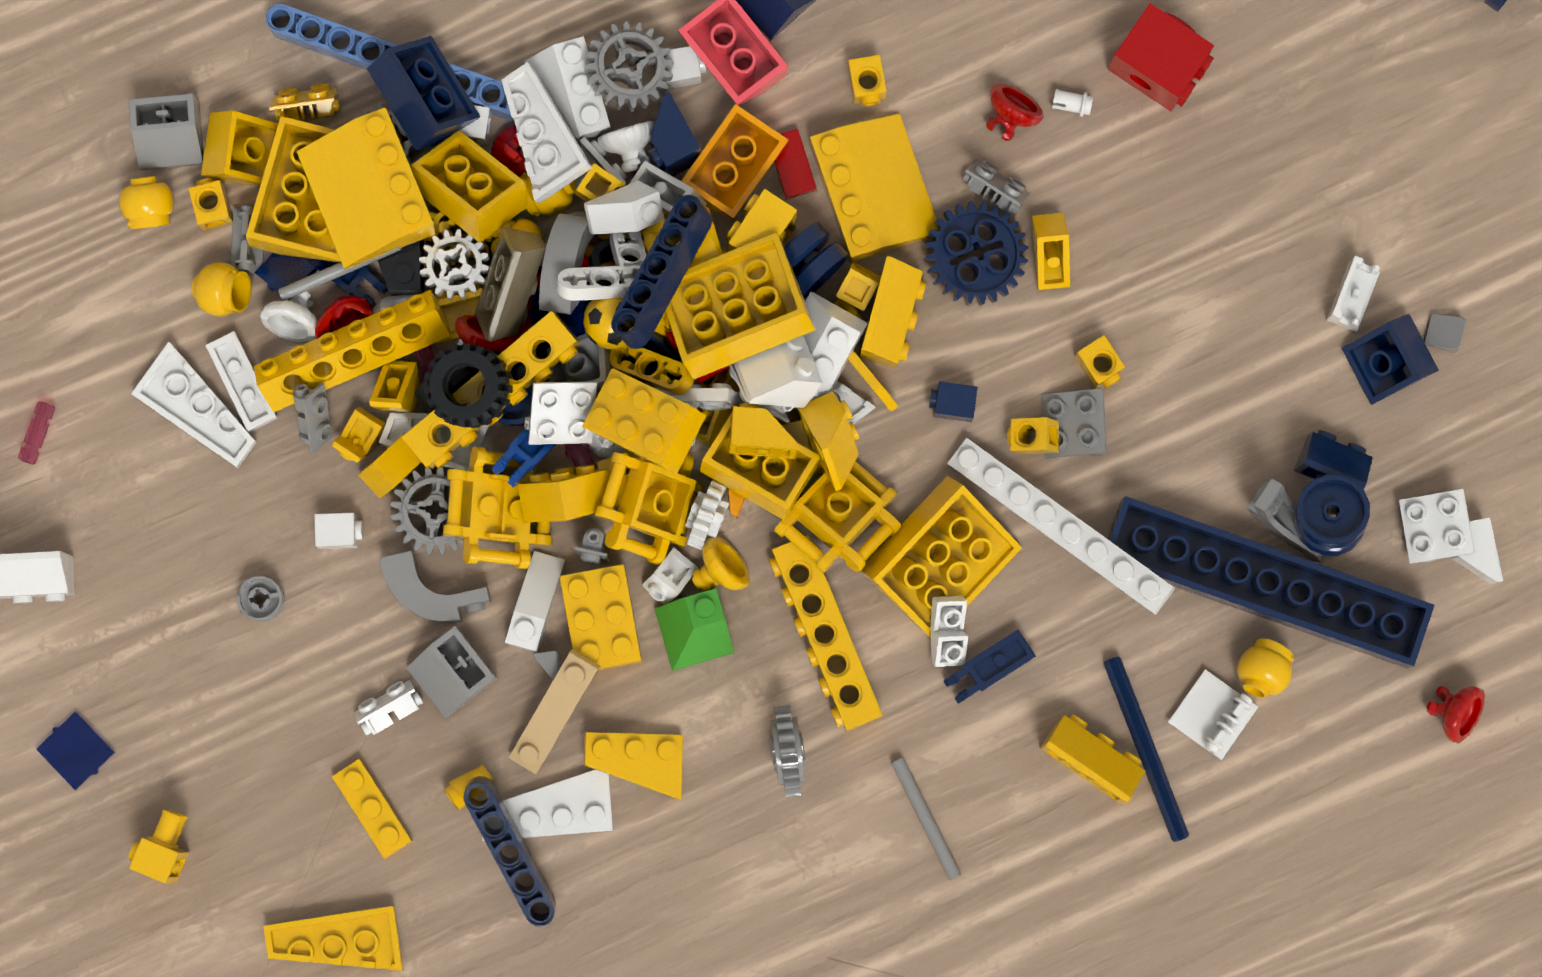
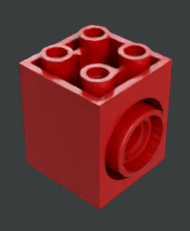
[1108,3,1215,112]

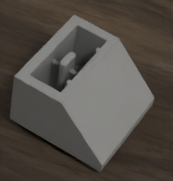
[128,93,203,170]
[407,626,498,719]

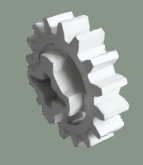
[419,229,490,301]
[685,479,730,550]

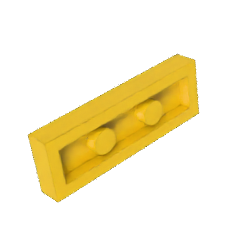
[332,759,413,859]

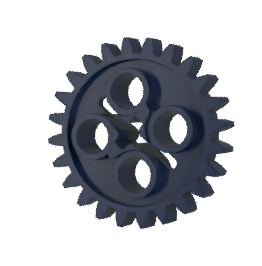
[924,201,1028,306]

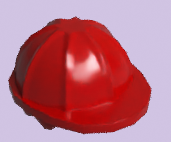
[315,295,373,339]

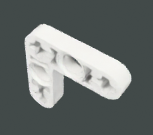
[556,231,646,301]

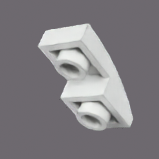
[930,596,968,667]

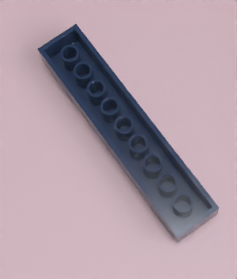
[1108,496,1435,668]

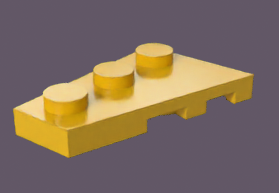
[583,732,683,800]

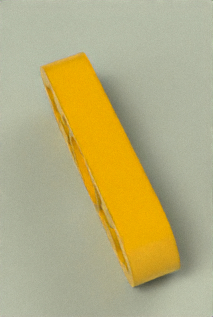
[609,346,694,395]

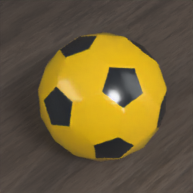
[583,298,634,350]

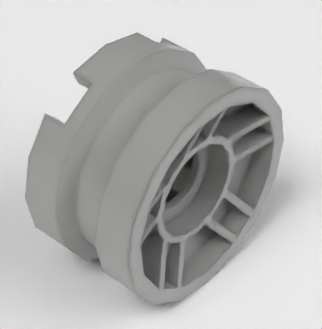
[237,576,285,622]

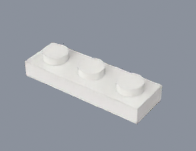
[205,331,278,433]

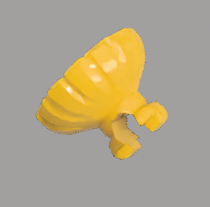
[692,536,750,591]

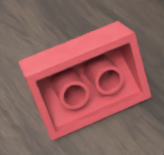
[678,0,788,106]

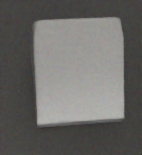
[1424,313,1467,353]
[532,650,561,680]

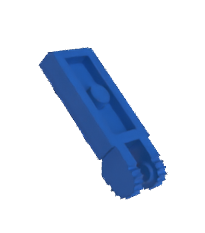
[492,429,557,487]

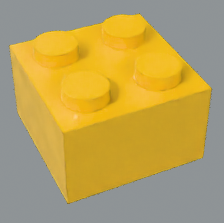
[517,465,615,523]

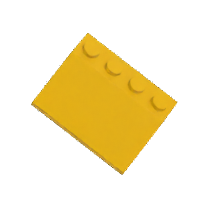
[296,107,435,270]
[809,114,939,264]
[245,116,341,262]
[665,232,815,380]
[861,476,1022,639]

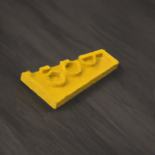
[263,905,404,971]

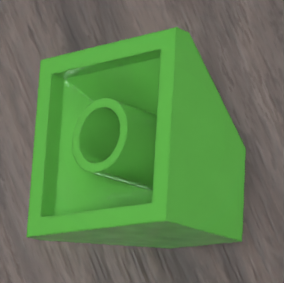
[654,588,735,671]

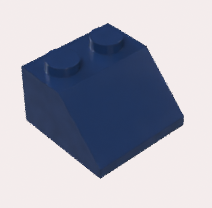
[649,93,701,176]
[1342,314,1439,405]
[1293,430,1373,489]

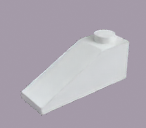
[505,551,565,653]

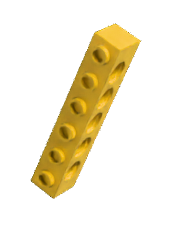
[254,290,451,412]
[401,311,581,469]
[768,535,883,732]

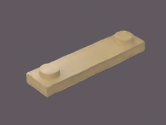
[509,649,600,774]

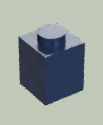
[929,381,978,422]

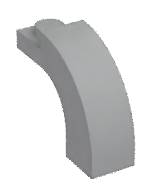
[539,212,595,314]
[1247,479,1326,564]
[380,551,491,623]

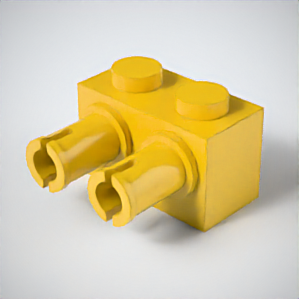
[128,809,189,884]

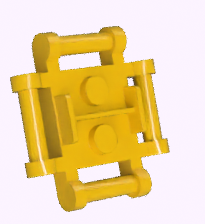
[443,446,553,569]
[595,452,704,565]
[774,458,901,573]

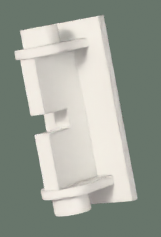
[354,679,423,735]

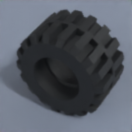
[423,343,513,428]

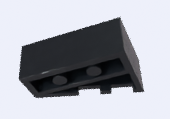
[378,239,424,296]

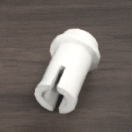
[1052,89,1093,117]

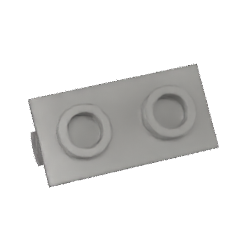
[230,206,264,274]
[293,383,332,453]
[574,528,609,566]

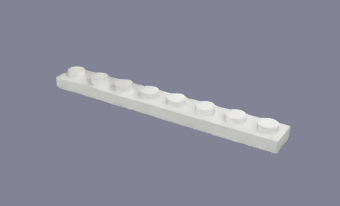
[947,438,1175,615]

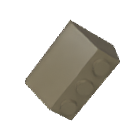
[475,226,546,341]

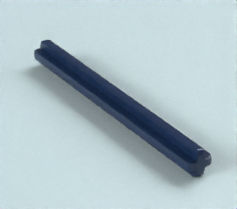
[1104,656,1189,842]

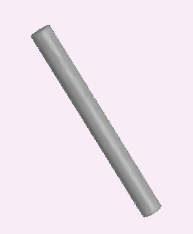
[278,247,402,301]
[891,757,961,880]

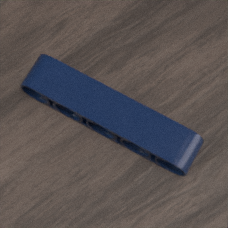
[611,195,713,349]
[463,776,556,927]

